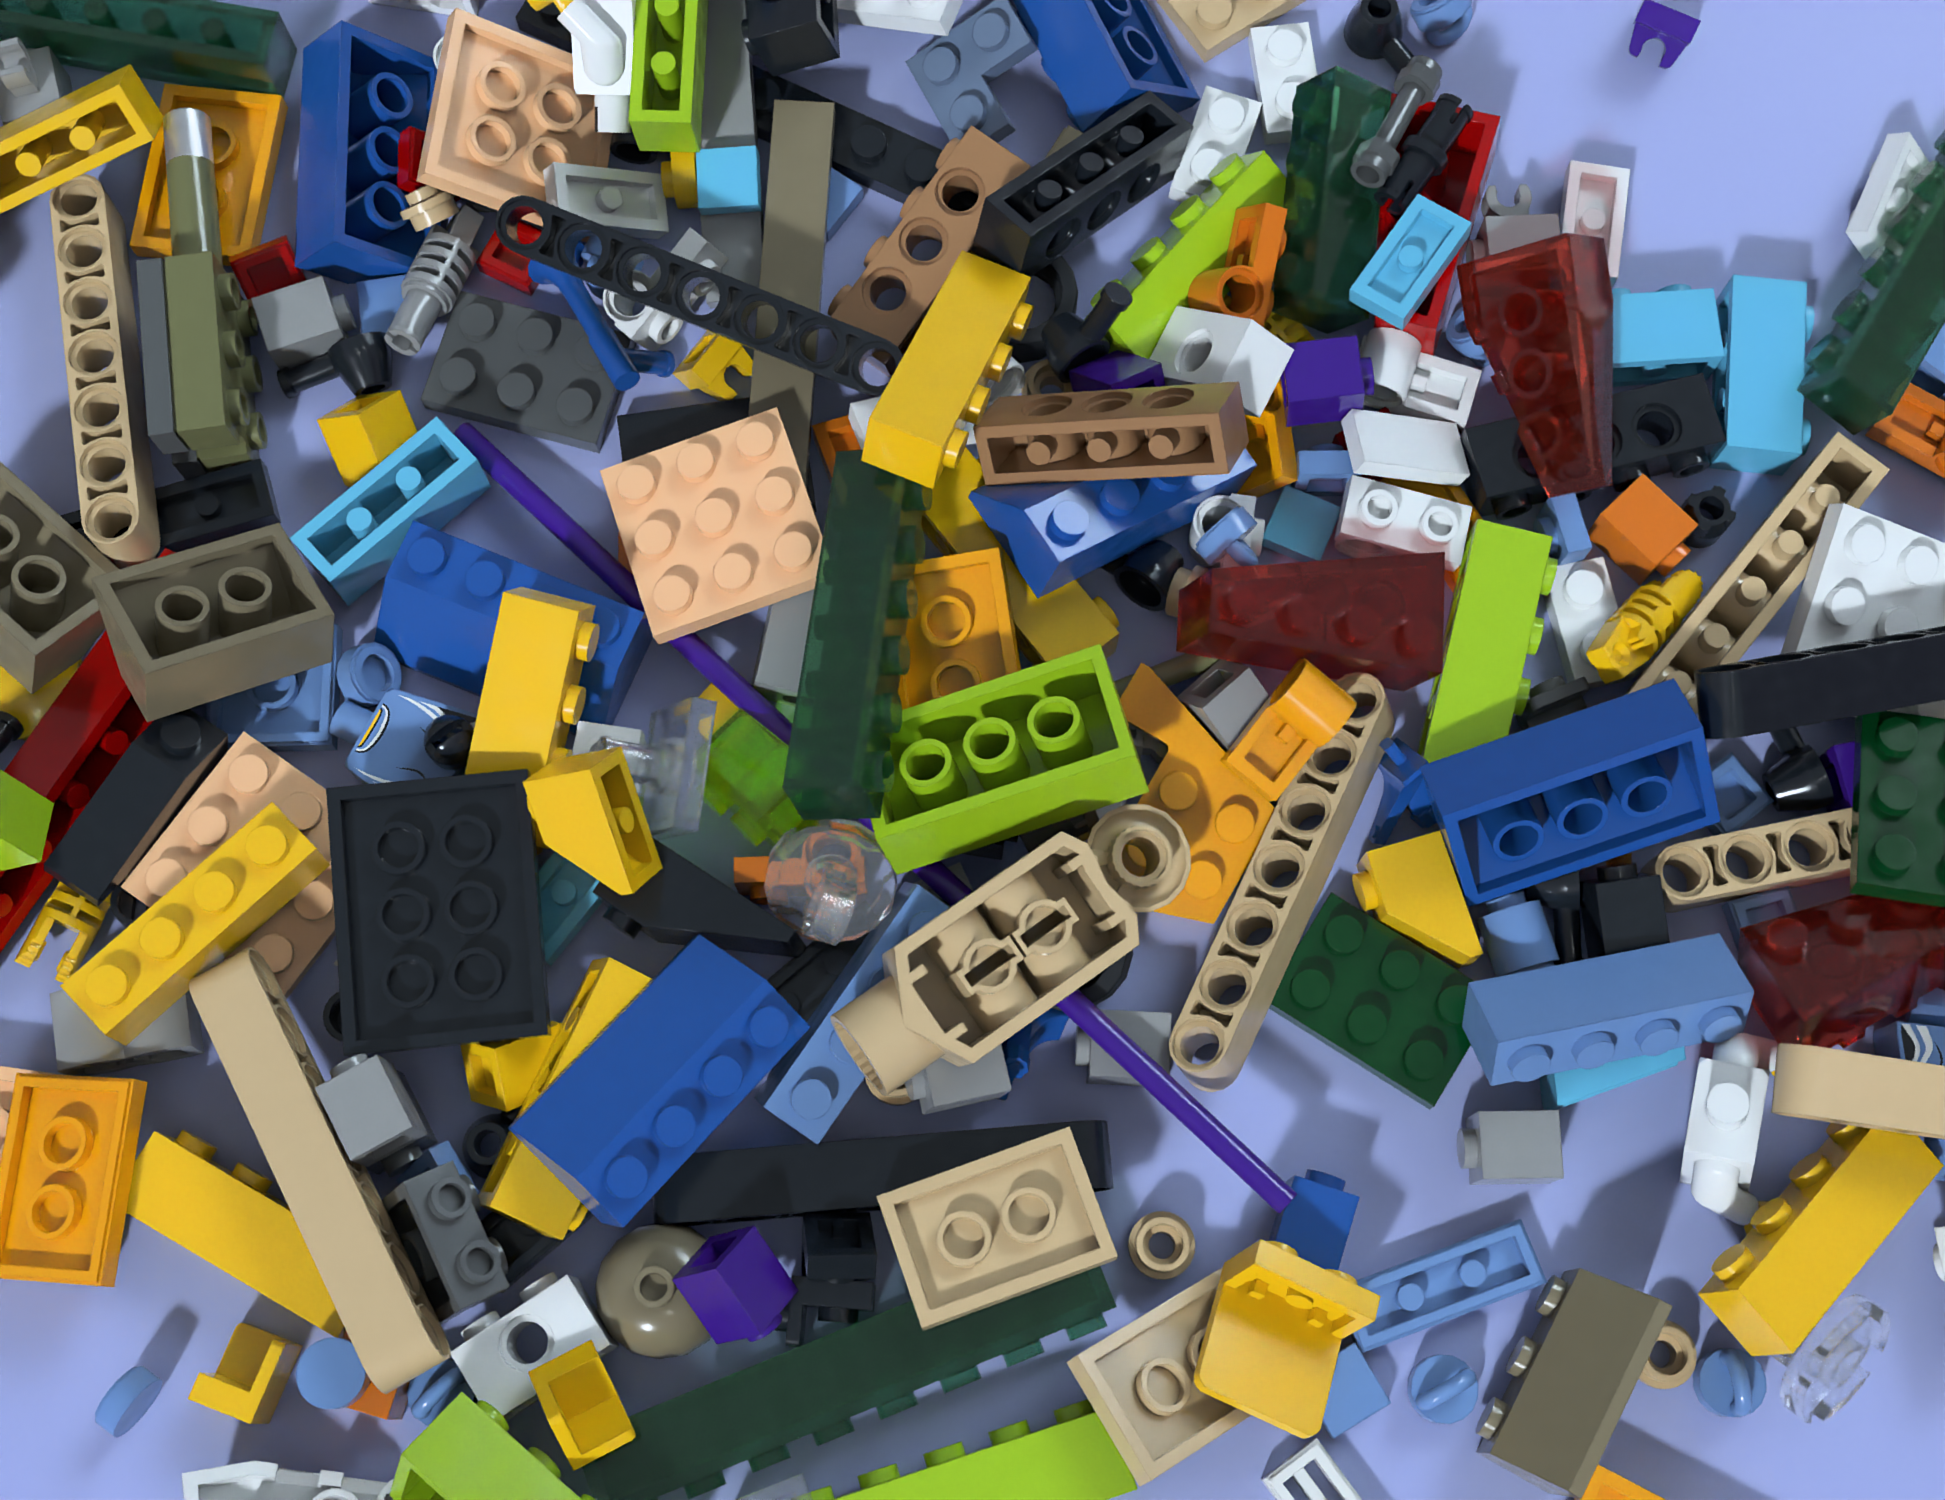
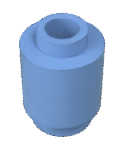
[1477,892,1560,977]

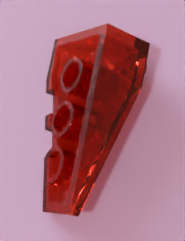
[1457,233,1613,498]

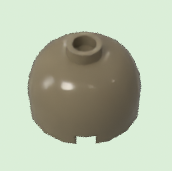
[595,1223,712,1359]

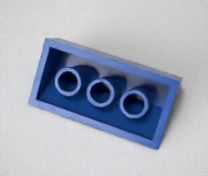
[1013,0,1200,133]
[295,20,441,284]
[968,448,1257,598]
[374,520,653,735]
[1420,678,1721,907]
[508,934,810,1228]

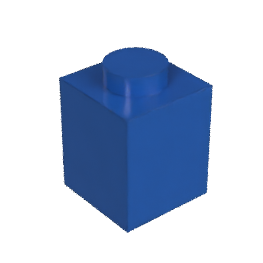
[1269,1169,1360,1270]

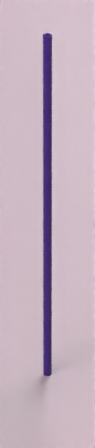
[453,422,1297,1214]

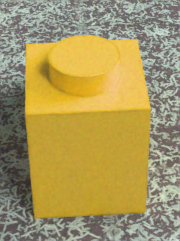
[522,746,663,896]
[1352,830,1483,969]

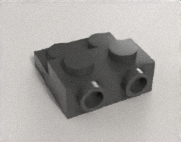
[382,1160,510,1324]

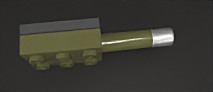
[136,107,267,480]

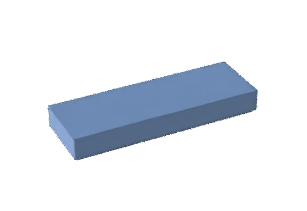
[1350,1219,1548,1353]

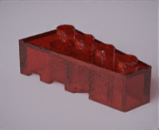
[1176,552,1445,692]
[1737,894,1945,1049]

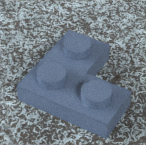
[905,0,1038,143]

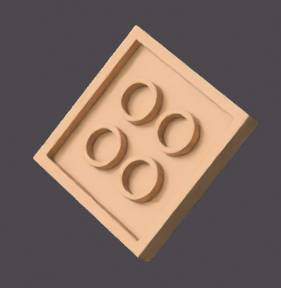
[416,8,612,243]
[600,407,838,645]
[121,731,336,1000]

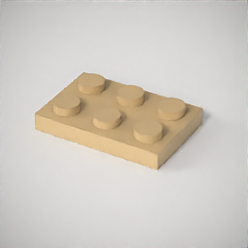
[876,1126,1118,1331]
[1066,1267,1251,1487]

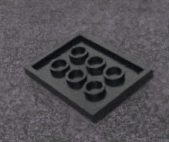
[326,769,551,1057]

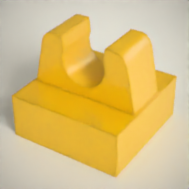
[672,331,753,401]

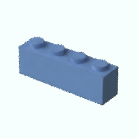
[754,882,949,1145]
[1462,933,1754,1086]

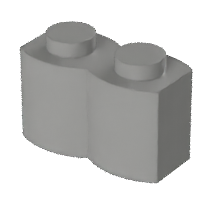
[50,990,204,1076]

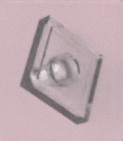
[595,697,717,841]

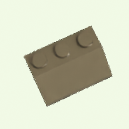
[0,462,119,694]
[91,523,335,722]
[1476,1268,1673,1499]

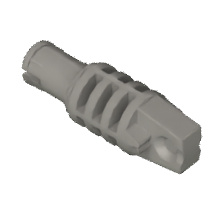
[384,204,484,356]

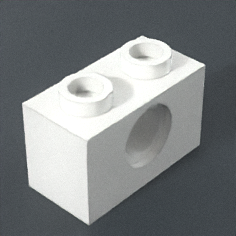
[1150,306,1294,418]
[451,1272,619,1421]

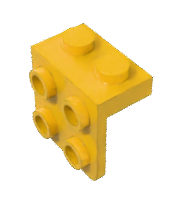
[1194,1239,1381,1439]

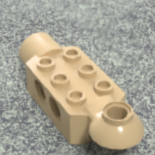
[830,804,1191,1096]

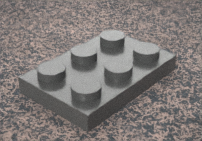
[421,291,636,453]

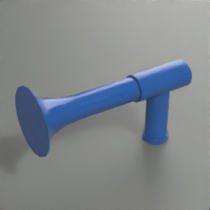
[528,241,675,391]

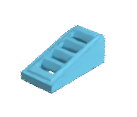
[1539,1046,1686,1110]

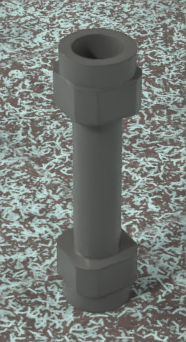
[1350,55,1442,188]

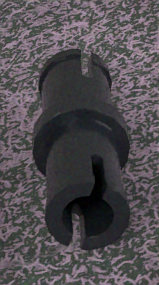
[1374,93,1474,217]

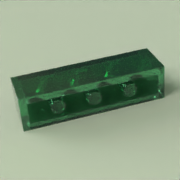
[1272,66,1392,334]

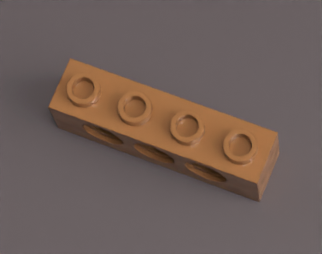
[828,125,1031,378]
[973,381,1249,486]

